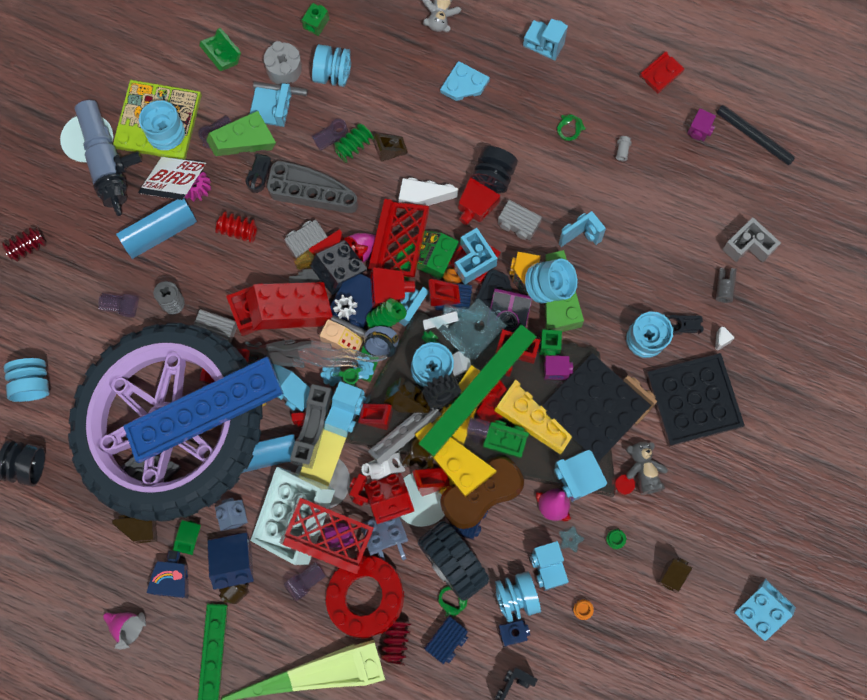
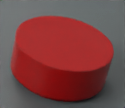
[615,475,635,495]

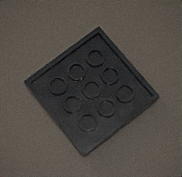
[542,353,651,463]
[646,353,745,447]

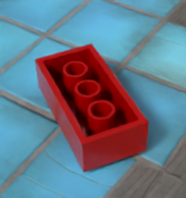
[246,282,333,330]

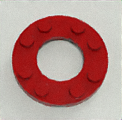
[326,556,404,638]

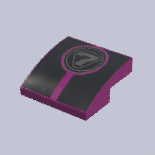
[487,289,532,332]

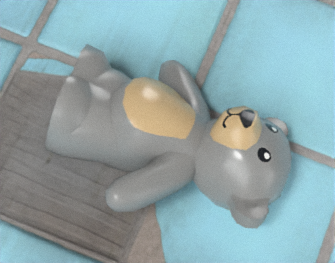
[422,0,461,32]

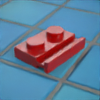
[640,51,685,94]

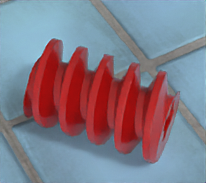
[215,211,257,243]

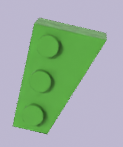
[206,111,276,156]

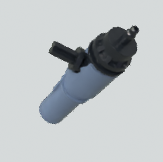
[75,100,142,216]

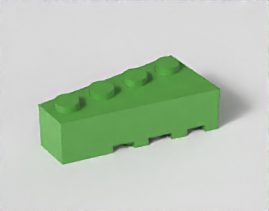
[544,250,584,332]

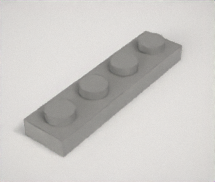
[368,408,441,465]

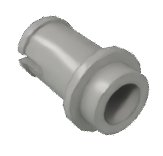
[616,136,632,161]

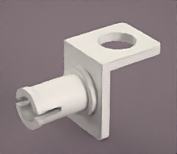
[362,453,405,481]

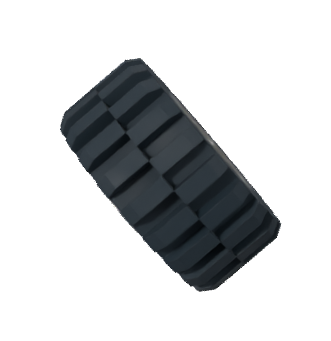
[418,521,489,601]

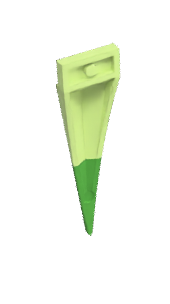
[221,640,385,700]

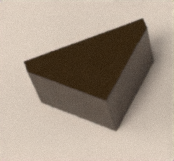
[374,133,408,162]

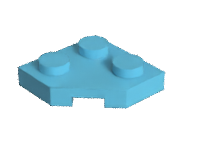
[440,61,490,101]

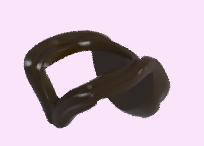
[402,438,434,469]

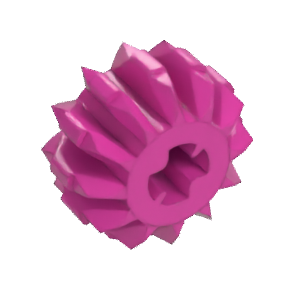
[185,172,211,202]

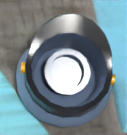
[364,326,399,358]

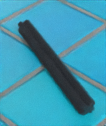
[717,105,795,165]

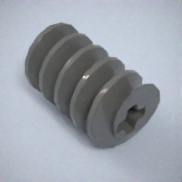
[153,281,185,315]

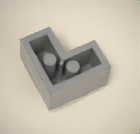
[723,218,781,262]

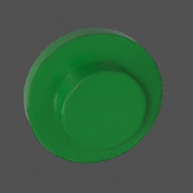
[421,330,439,343]
[606,529,626,549]

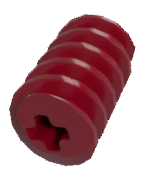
[2,227,46,262]
[380,621,412,665]

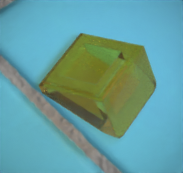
[294,250,315,270]

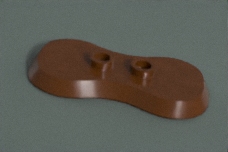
[440,456,524,529]

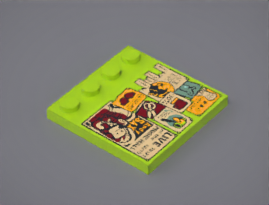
[113,80,202,160]

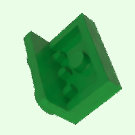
[199,28,241,71]
[483,420,529,458]

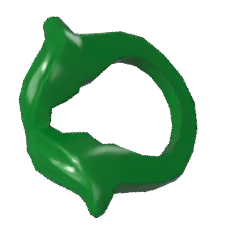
[557,114,586,141]
[438,587,468,617]

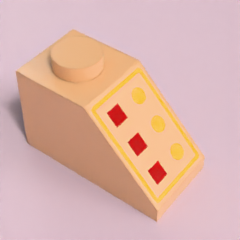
[320,319,364,357]

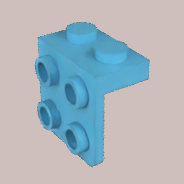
[554,450,607,502]

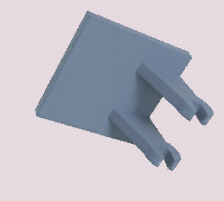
[361,517,408,561]

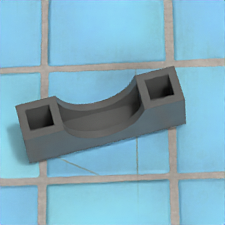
[290,384,334,469]

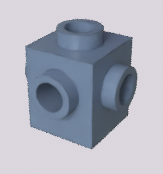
[215,498,248,531]

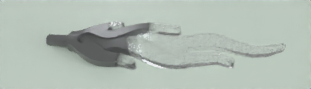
[244,340,387,368]

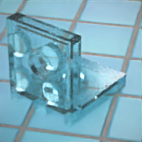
[438,298,507,359]

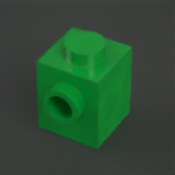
[302,3,329,36]
[540,329,562,357]
[173,520,201,555]

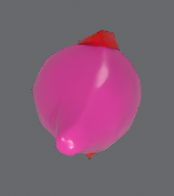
[344,233,376,262]
[536,488,571,522]

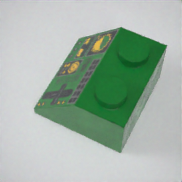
[407,231,459,280]

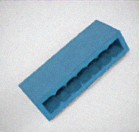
[116,199,197,259]
[242,434,296,473]

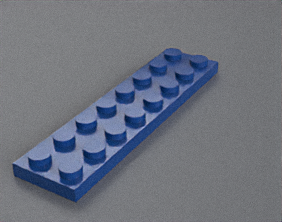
[123,357,284,463]

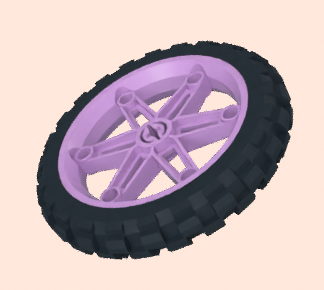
[68,323,263,522]

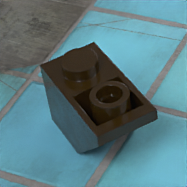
[384,377,430,413]
[112,515,157,544]
[657,557,693,593]

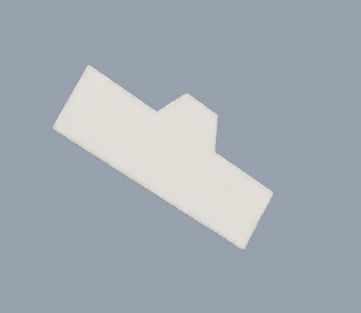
[423,311,458,331]

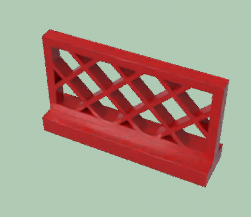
[368,199,430,278]
[279,497,374,574]

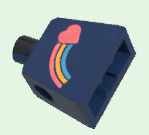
[147,551,189,599]

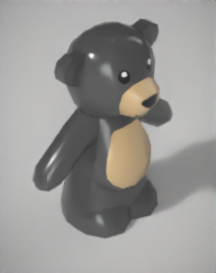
[626,442,668,495]

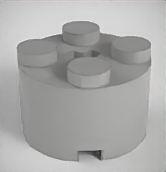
[264,41,302,85]

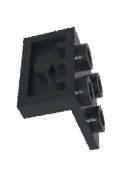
[310,241,367,295]
[494,667,538,700]

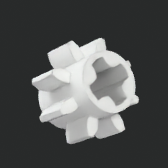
[333,295,358,320]

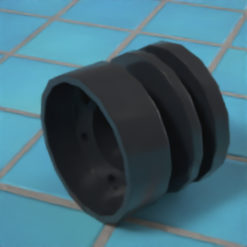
[471,146,518,193]
[0,440,45,487]

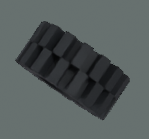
[423,375,462,410]

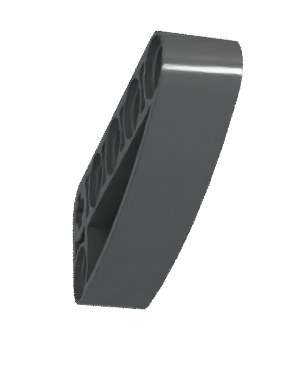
[267,161,358,213]

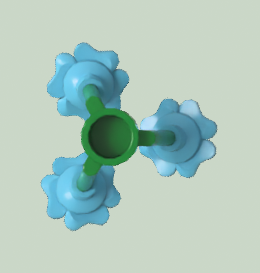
[320,357,374,402]

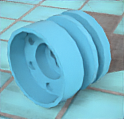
[312,44,351,87]
[139,101,185,150]
[525,258,578,303]
[626,312,673,358]
[411,342,454,388]
[3,358,50,402]
[495,571,541,622]

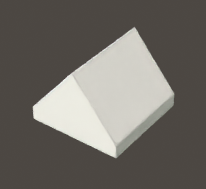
[715,327,735,350]
[452,352,471,376]

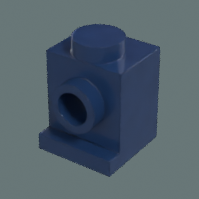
[498,620,530,647]

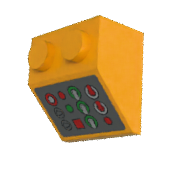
[510,252,540,296]

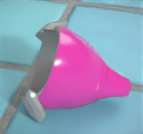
[103,612,146,650]

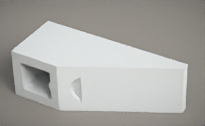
[399,178,458,206]

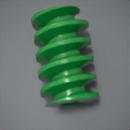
[334,123,374,163]
[366,299,407,329]

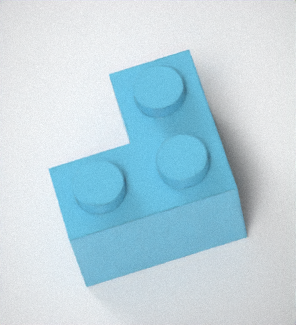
[523,18,568,61]
[455,228,498,284]
[272,364,311,412]
[324,381,364,438]
[530,541,569,591]

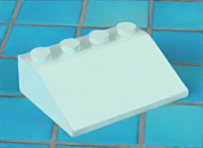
[251,467,335,565]

